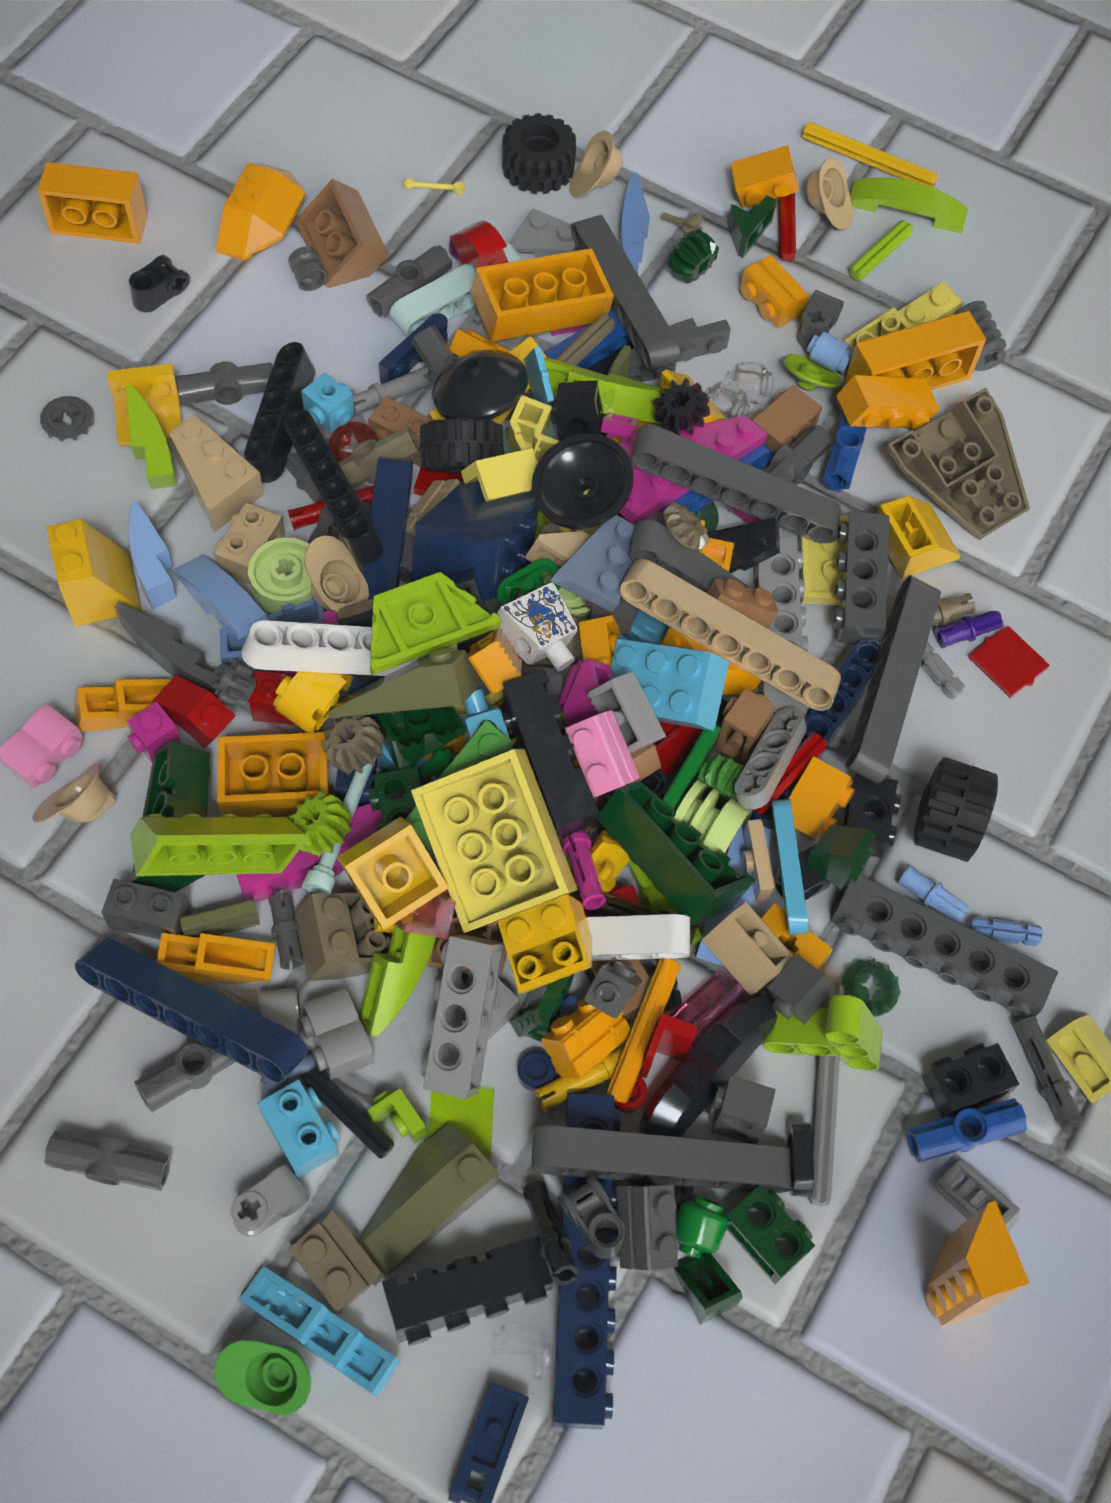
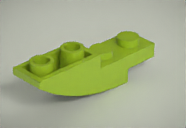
[544,357,662,424]

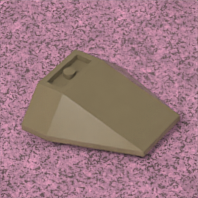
[886,387,1030,540]

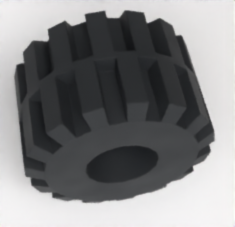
[914,757,998,862]

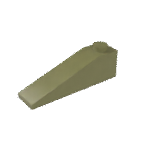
[328,648,483,718]
[359,1123,499,1287]

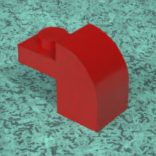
[449,221,509,270]

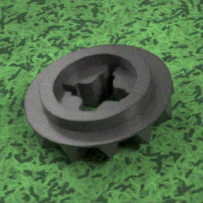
[40,396,93,442]

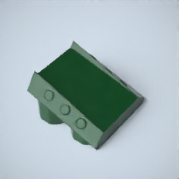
[376,706,466,770]
[509,974,574,1043]

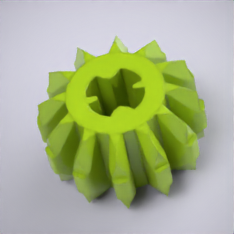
[288,791,352,857]

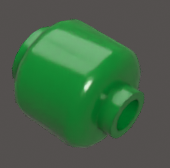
[676,1195,729,1259]

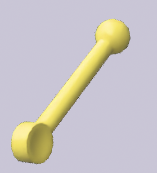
[403,177,465,195]

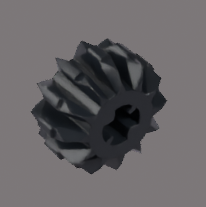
[654,378,710,435]

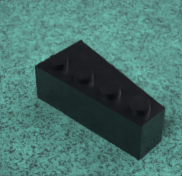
[501,669,599,838]
[382,1236,554,1346]

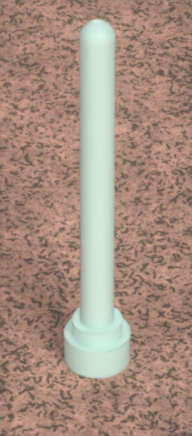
[302,757,376,894]

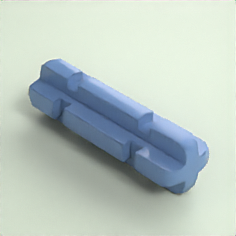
[969,917,1042,946]

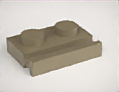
[288,1210,385,1313]

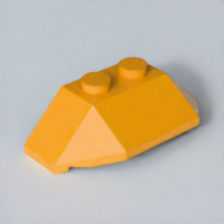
[216,162,306,261]

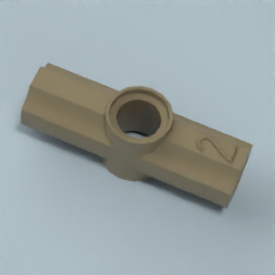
[338,426,421,488]

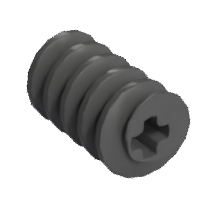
[955,300,1007,371]

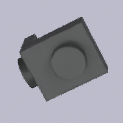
[584,961,642,1018]

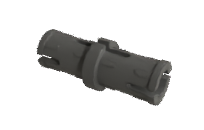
[268,893,304,970]

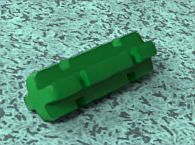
[418,748,455,786]

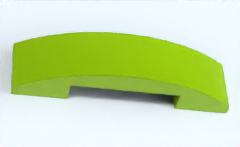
[850,177,968,234]

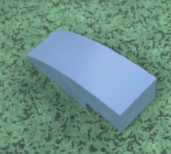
[129,501,177,610]

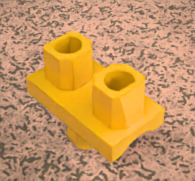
[571,831,630,893]

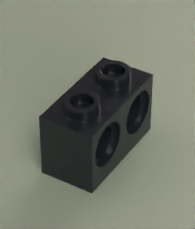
[923,1043,1020,1119]

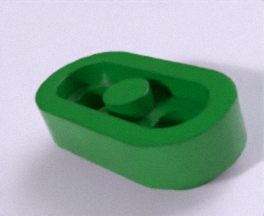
[497,558,561,606]

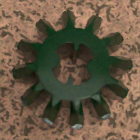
[667,229,719,283]

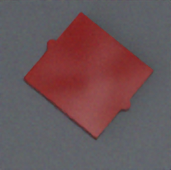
[968,626,1050,698]

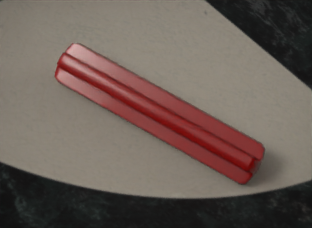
[779,193,796,262]
[754,733,827,814]

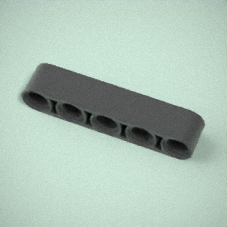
[629,520,751,593]

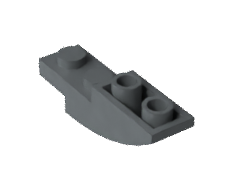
[629,318,731,382]

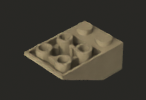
[294,893,393,981]

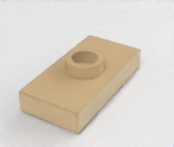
[742,819,775,901]

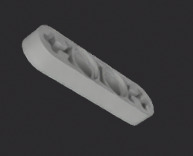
[734,707,807,810]

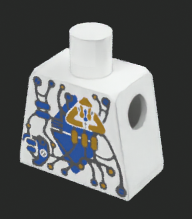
[494,582,577,671]

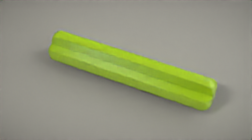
[849,220,913,281]

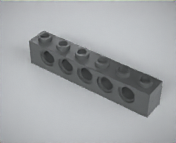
[831,876,1058,1019]

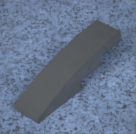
[115,602,224,703]

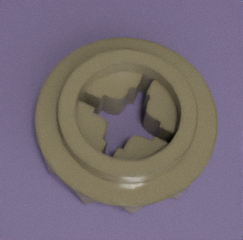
[663,502,709,551]

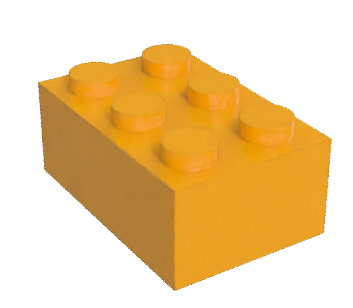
[37,162,148,244]
[217,732,330,817]

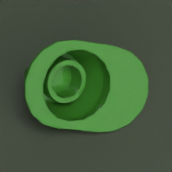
[215,1340,311,1415]

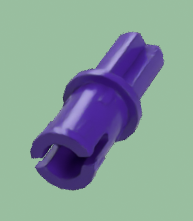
[935,611,1003,649]

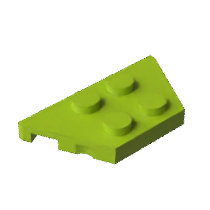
[370,572,501,675]

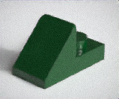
[727,195,777,258]

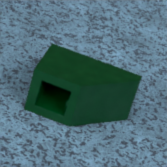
[805,824,876,890]

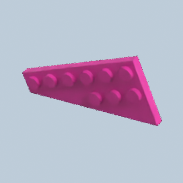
[592,415,768,525]

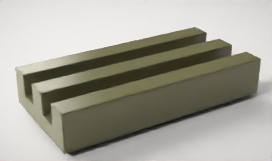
[180,900,260,938]

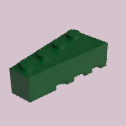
[130,739,210,892]
[598,781,756,926]

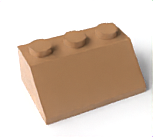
[295,179,389,288]

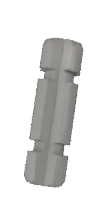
[922,642,966,699]

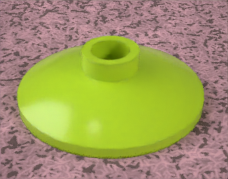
[783,354,843,390]

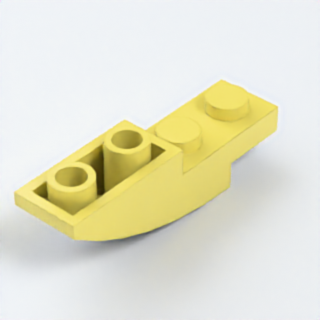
[843,281,962,350]

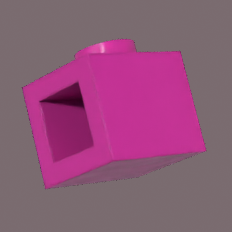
[127,702,182,763]

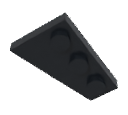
[707,518,780,573]

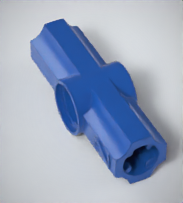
[822,411,867,492]
[906,1098,1028,1163]

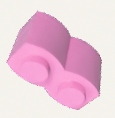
[0,704,83,789]

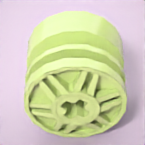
[674,780,753,855]

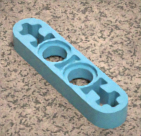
[771,799,808,935]

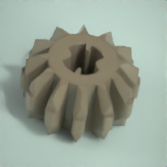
[321,715,386,775]

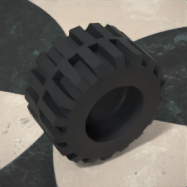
[502,113,577,194]
[420,418,504,473]

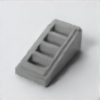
[934,1157,1021,1231]

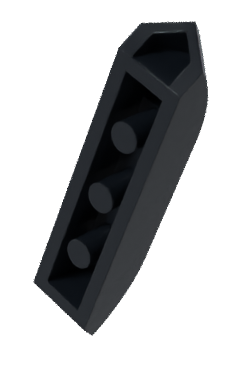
[639,994,778,1137]

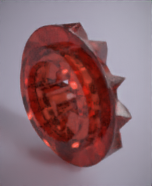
[328,422,379,462]

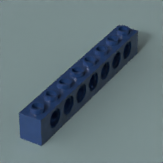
[553,1093,621,1430]

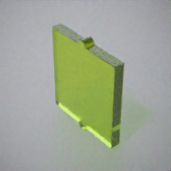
[428,1089,495,1158]

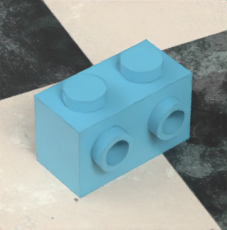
[257,1079,341,1178]

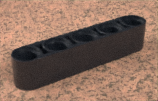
[244,342,315,483]

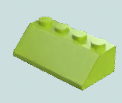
[130,814,306,876]

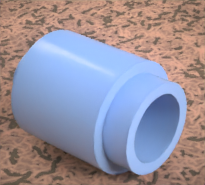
[807,331,854,374]

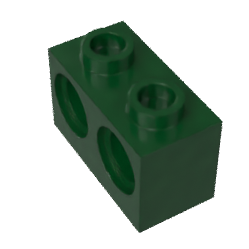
[368,767,421,831]
[726,1184,816,1284]

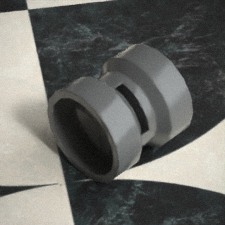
[288,246,327,291]

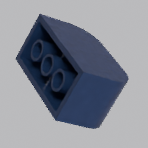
[411,481,539,601]

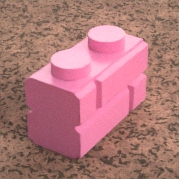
[565,709,640,798]

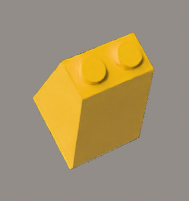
[46,519,142,627]

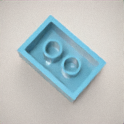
[610,639,730,731]

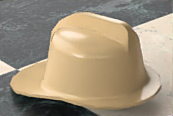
[569,130,622,197]
[807,157,853,230]
[305,535,369,613]
[32,764,115,823]

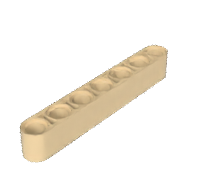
[620,559,841,711]

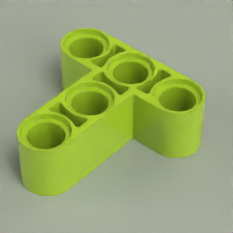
[762,995,883,1070]

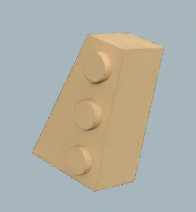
[169,414,264,533]

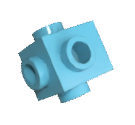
[301,372,354,433]

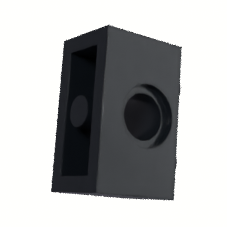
[551,380,608,441]
[843,773,901,858]

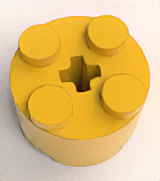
[273,671,354,736]

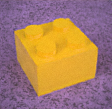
[336,817,449,930]

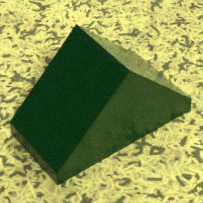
[673,1252,743,1325]

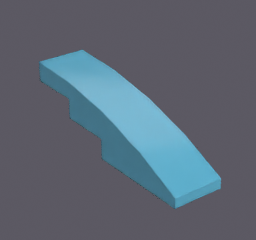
[239,1266,400,1398]

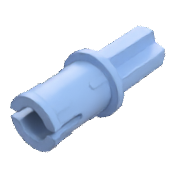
[898,865,968,923]

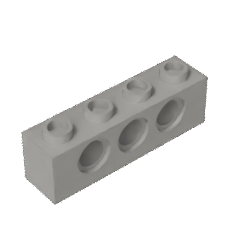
[421,934,505,1099]

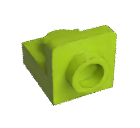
[368,1088,427,1144]

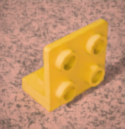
[107,363,182,446]

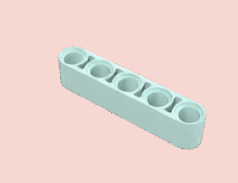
[389,243,525,337]

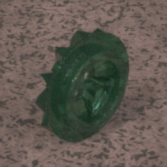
[841,958,901,1017]

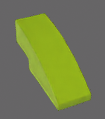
[126,385,178,489]
[359,919,438,1037]

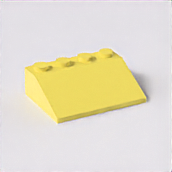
[411,749,578,933]

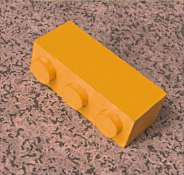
[836,375,940,429]

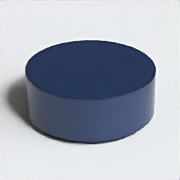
[517,1051,555,1091]

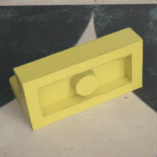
[461,448,538,501]
[1046,1015,1111,1104]

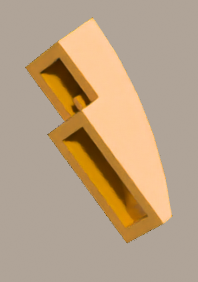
[73,679,171,732]
[157,933,275,983]

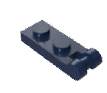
[379,313,448,384]
[448,1382,529,1503]

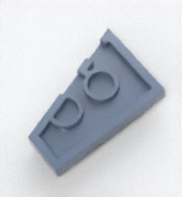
[550,515,635,612]

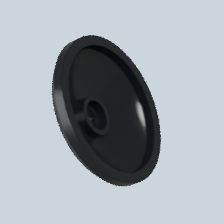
[432,349,528,420]
[532,433,634,529]

